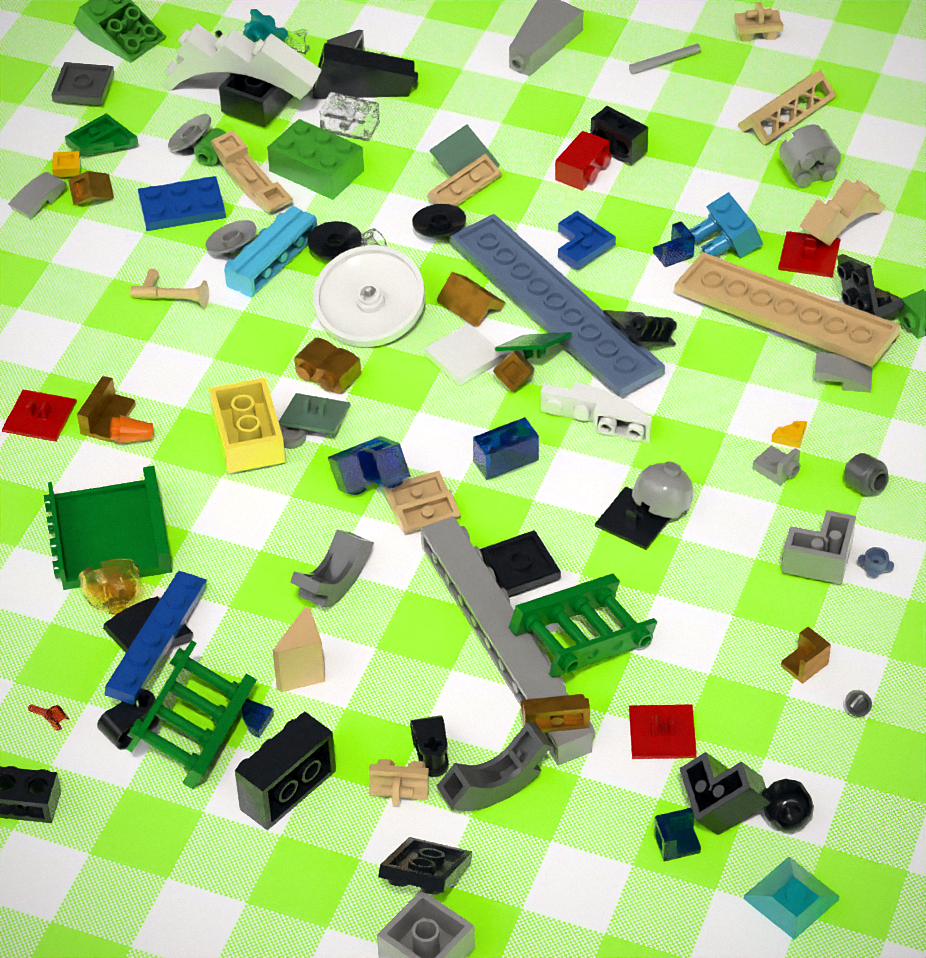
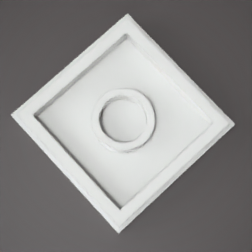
[424,323,504,386]

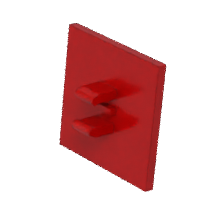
[778,231,841,278]
[2,389,77,442]
[629,704,697,759]

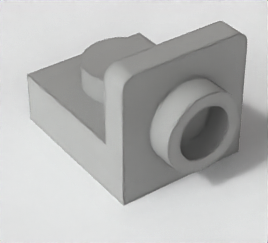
[752,445,801,486]

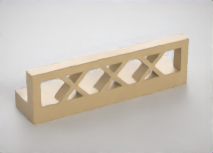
[737,69,837,145]

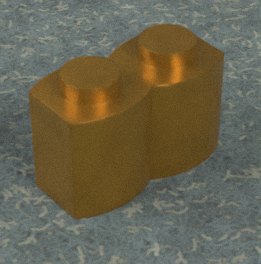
[294,337,362,394]

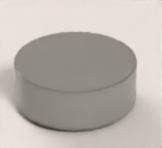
[279,425,306,449]

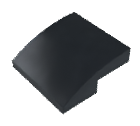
[103,596,193,653]

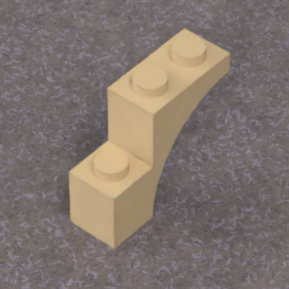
[799,178,886,246]

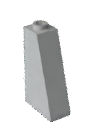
[509,0,584,77]

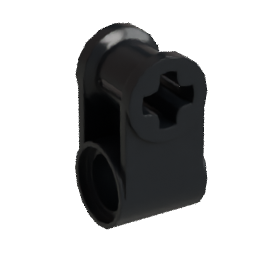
[97,690,160,750]
[410,715,449,777]

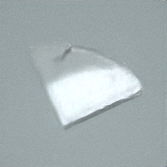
[284,29,310,55]

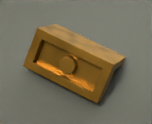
[437,271,506,327]
[77,375,136,442]
[521,694,590,733]

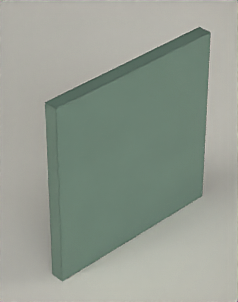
[429,124,500,177]
[278,393,351,435]

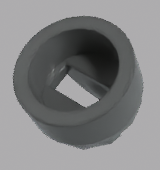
[845,689,872,717]

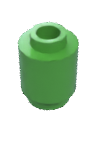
[194,128,226,166]

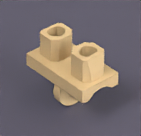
[734,2,784,42]
[369,759,429,806]

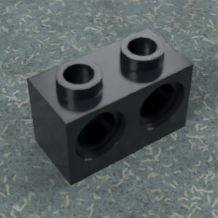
[590,105,649,165]
[0,766,61,823]

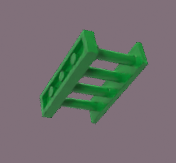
[509,573,658,678]
[126,640,257,789]

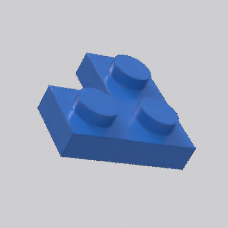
[558,210,616,270]

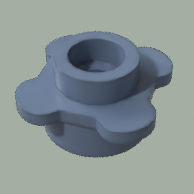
[858,547,894,578]

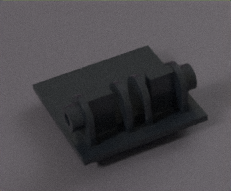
[603,310,677,347]

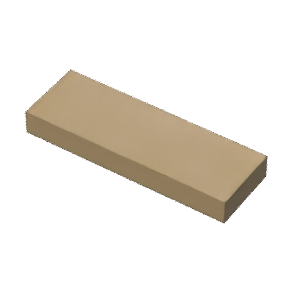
[426,153,502,206]

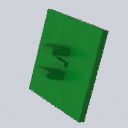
[494,332,572,359]

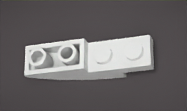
[540,382,652,443]

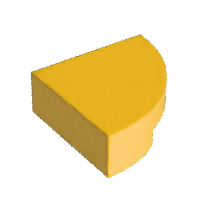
[771,421,808,449]

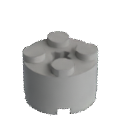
[779,124,841,188]

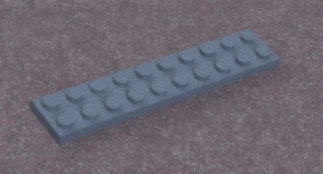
[450,214,665,397]

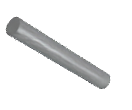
[629,43,701,74]

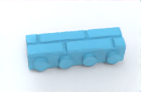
[224,205,317,298]

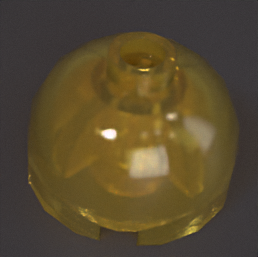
[78,559,142,615]

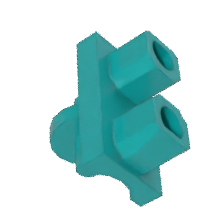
[243,8,288,44]

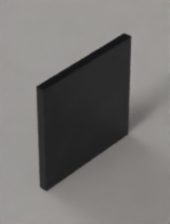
[595,486,672,550]

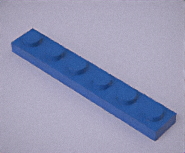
[104,570,207,705]

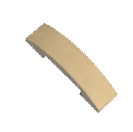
[211,130,293,213]

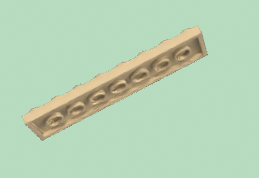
[674,252,900,367]

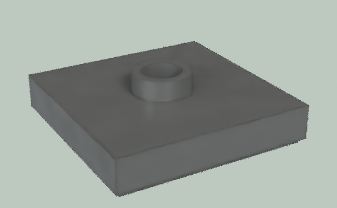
[51,62,114,105]

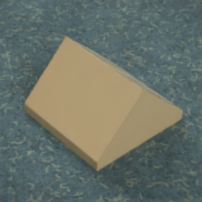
[272,607,325,692]

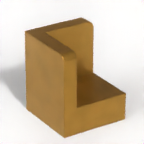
[68,171,114,206]
[493,350,535,392]
[781,626,831,684]

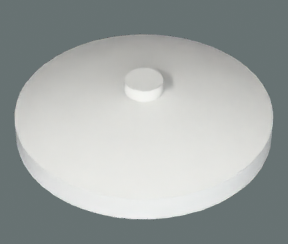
[313,245,425,347]

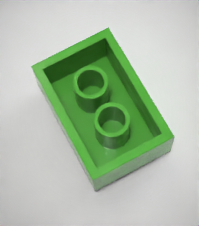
[267,119,364,200]

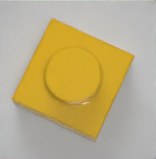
[52,151,80,177]

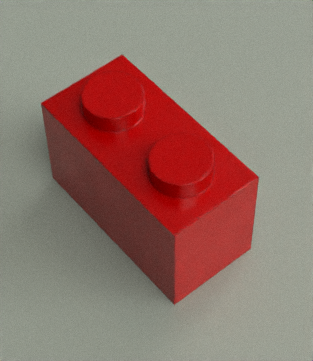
[555,130,611,191]

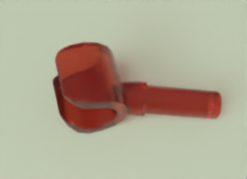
[28,704,70,731]

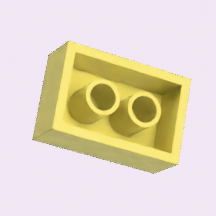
[208,377,285,474]

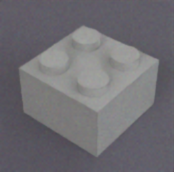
[377,890,475,958]

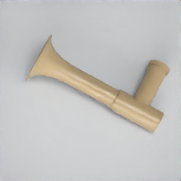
[130,268,209,309]

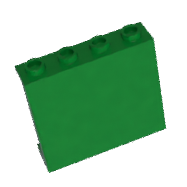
[43,465,172,590]

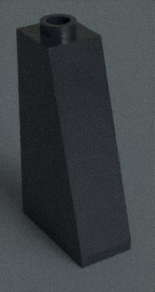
[312,43,418,99]

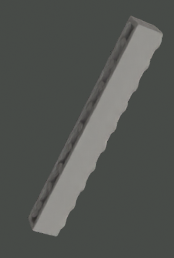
[421,516,595,766]

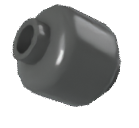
[844,453,889,496]

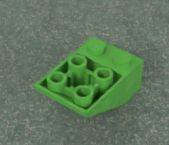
[73,0,166,63]

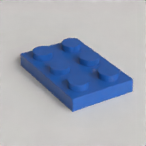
[137,176,226,231]

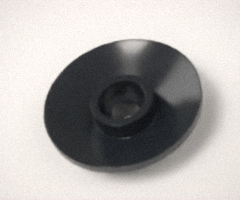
[412,204,466,238]
[308,221,362,260]

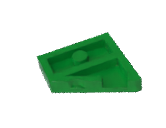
[65,113,138,156]

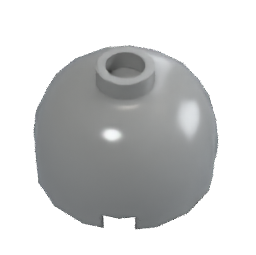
[632,461,693,518]

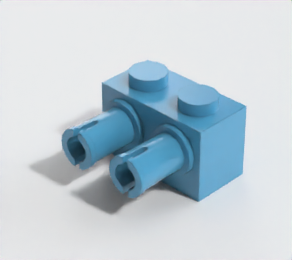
[688,192,763,259]

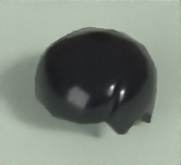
[762,778,814,833]

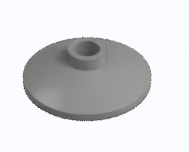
[168,113,212,152]
[205,220,257,254]

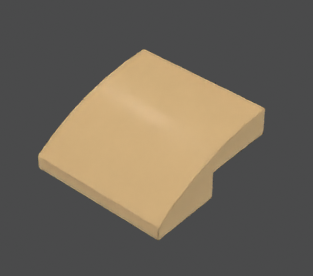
[383,470,461,535]

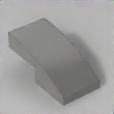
[8,171,67,220]
[814,352,873,393]

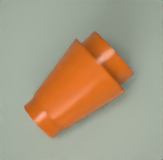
[110,415,153,444]

